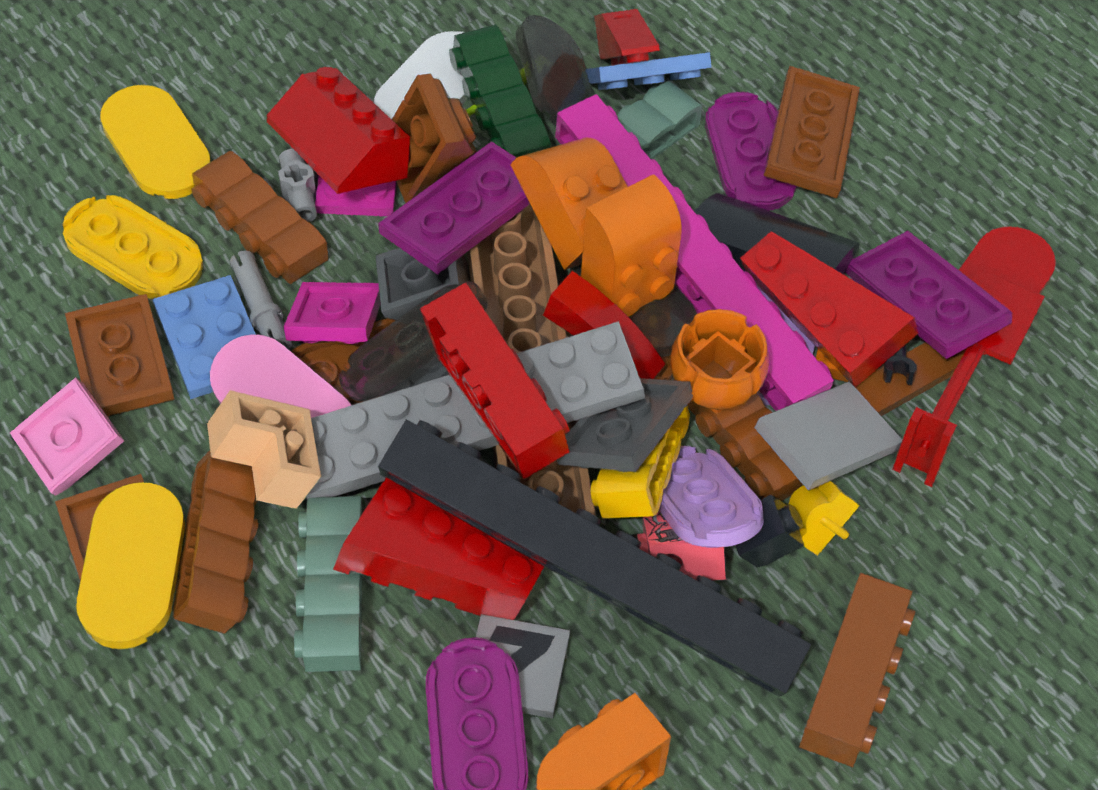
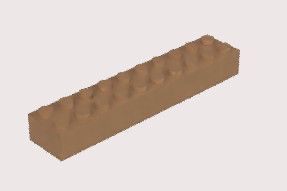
[467,205,596,516]

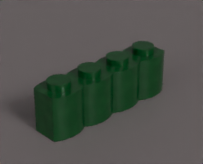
[449,24,551,158]

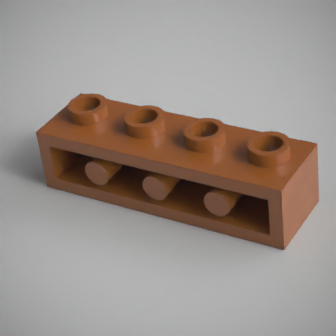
[799,573,915,767]

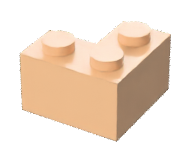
[207,390,321,509]

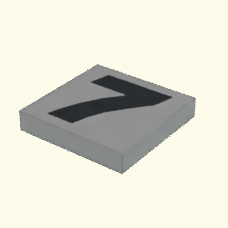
[475,614,570,719]

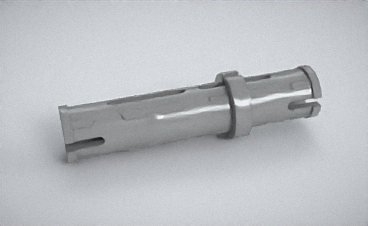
[230,251,292,350]

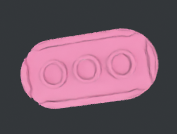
[210,335,352,418]

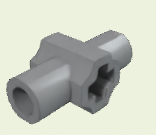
[278,149,317,222]

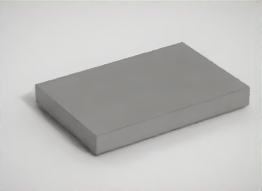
[754,381,902,490]

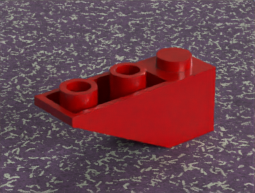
[594,9,660,66]

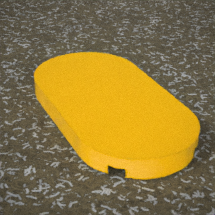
[100,85,211,199]
[63,195,203,299]
[76,483,185,649]

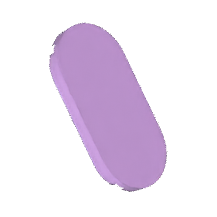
[659,446,763,548]

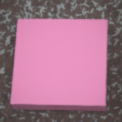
[10,377,125,496]

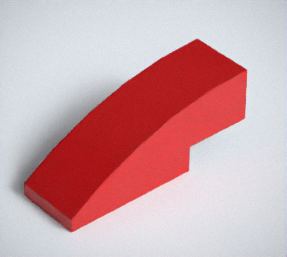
[543,271,665,379]

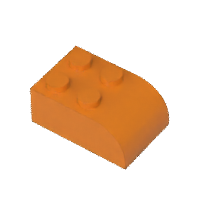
[510,137,627,270]
[581,174,682,317]
[536,693,671,790]

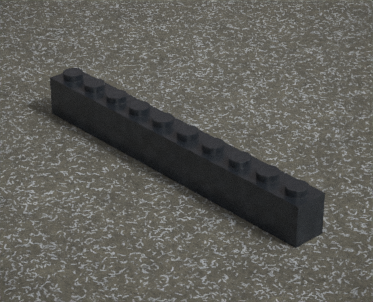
[378,419,811,697]

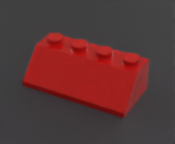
[267,67,410,194]

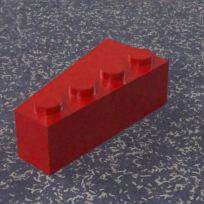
[740,231,918,388]
[420,282,570,479]
[333,477,544,620]

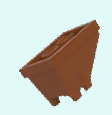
[392,73,477,203]

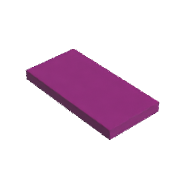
[378,141,530,274]
[845,231,1012,359]

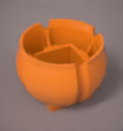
[670,309,770,415]

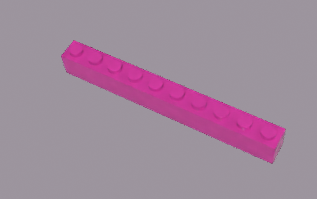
[555,94,834,411]

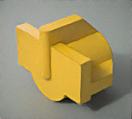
[789,481,860,556]

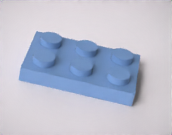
[585,52,712,90]
[153,275,256,399]

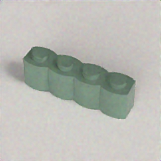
[617,81,702,159]
[294,496,363,672]

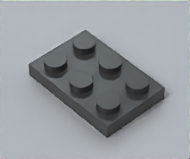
[557,378,693,472]

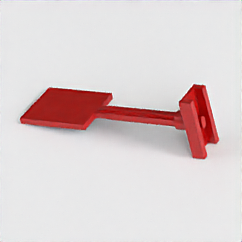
[892,268,1045,487]

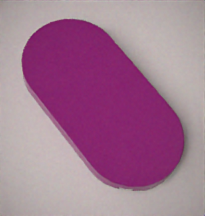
[705,92,798,211]
[426,638,529,790]

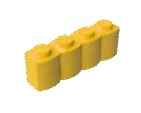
[591,405,690,519]

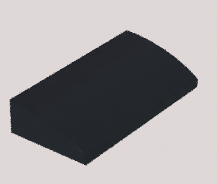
[694,192,860,274]

